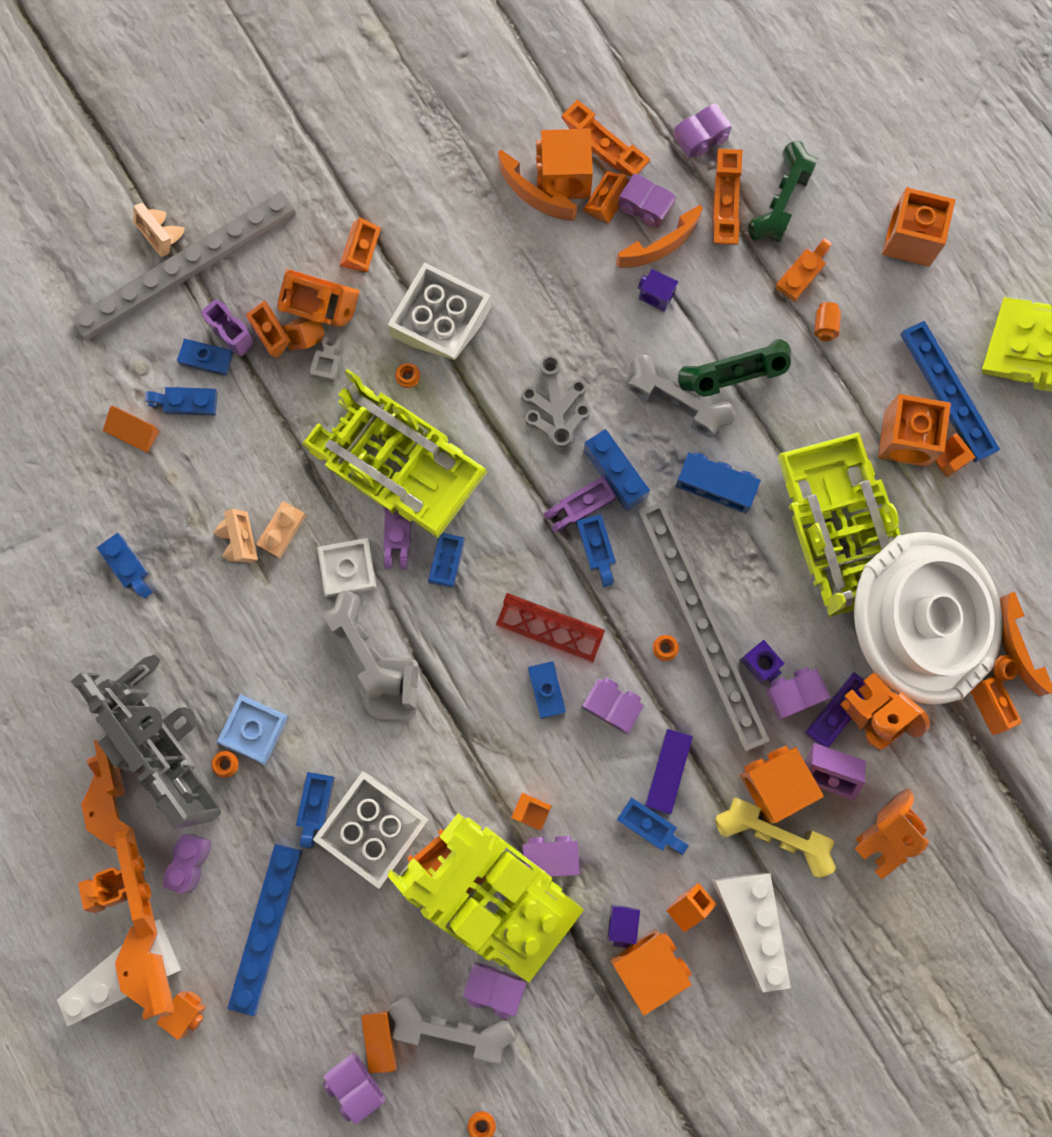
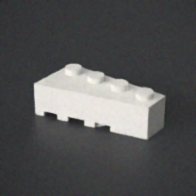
[711,872,791,992]
[57,919,181,1026]

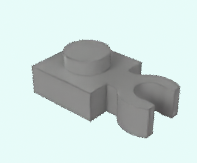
[309,335,342,382]

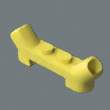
[715,798,836,878]

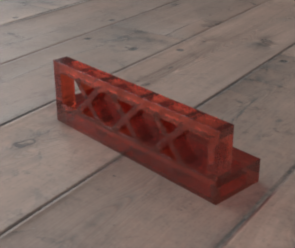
[496,593,605,663]

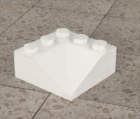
[388,262,492,360]
[313,771,429,889]

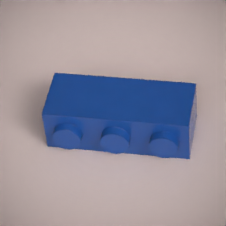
[583,429,650,512]
[675,452,761,514]

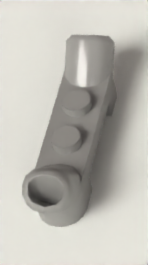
[627,355,735,437]
[323,591,404,700]
[388,995,517,1063]

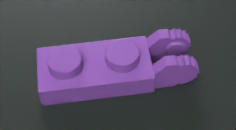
[543,476,617,533]
[383,507,411,569]

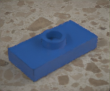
[177,338,234,376]
[428,533,465,588]
[528,661,566,719]

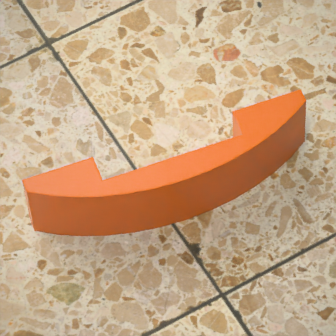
[561,99,651,177]
[713,148,743,245]
[498,149,577,221]
[616,205,703,268]
[1000,592,1052,696]

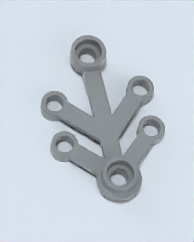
[522,355,590,451]

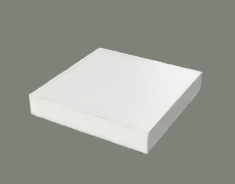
[317,538,377,598]

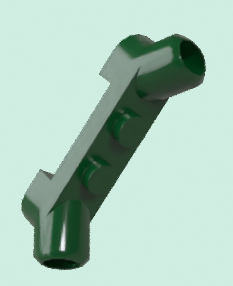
[748,141,819,242]
[678,339,791,397]

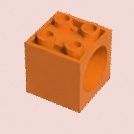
[536,128,593,199]
[882,187,956,267]
[878,394,951,467]
[739,746,824,823]
[610,929,692,1016]

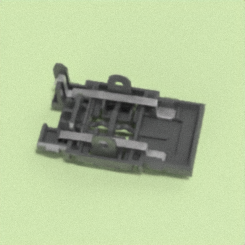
[71,654,221,829]

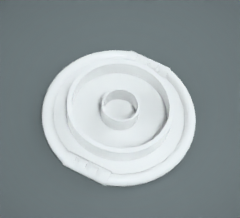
[854,532,1003,705]

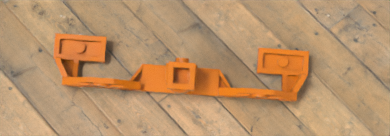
[78,740,175,1020]

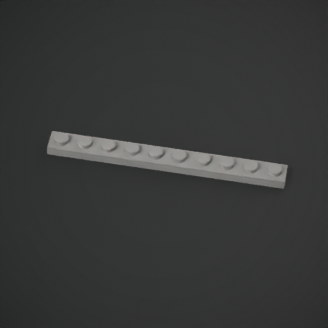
[71,191,296,341]
[638,502,770,752]

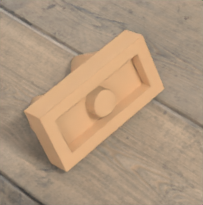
[133,203,185,257]
[256,501,307,559]
[213,509,258,563]

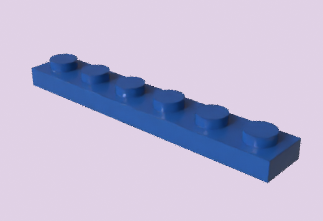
[900,320,1000,463]
[227,844,303,1016]

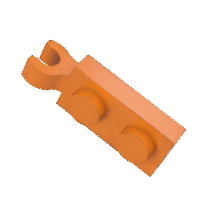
[775,238,832,302]

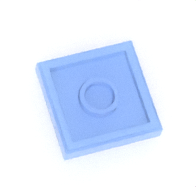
[216,694,289,765]

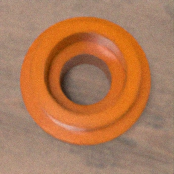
[395,363,420,388]
[652,635,679,661]
[993,655,1019,681]
[211,751,239,778]
[467,1111,496,1137]

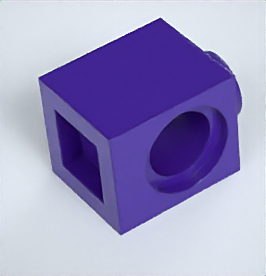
[637,269,679,312]
[740,639,785,683]
[607,905,640,948]

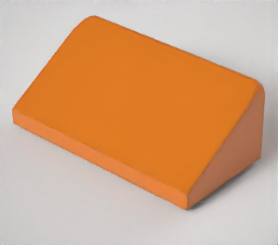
[583,171,629,223]
[340,217,381,272]
[246,300,291,358]
[103,405,160,453]
[970,676,1022,735]
[361,1010,397,1073]

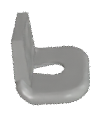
[365,657,419,721]

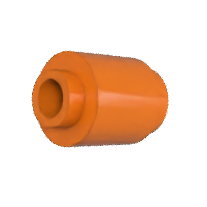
[814,302,841,342]

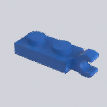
[144,387,218,416]
[576,514,616,587]
[96,532,153,599]
[296,772,335,849]
[617,797,689,855]

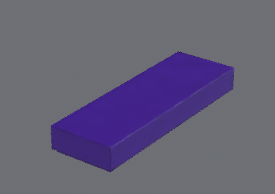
[804,672,865,748]
[645,729,693,814]

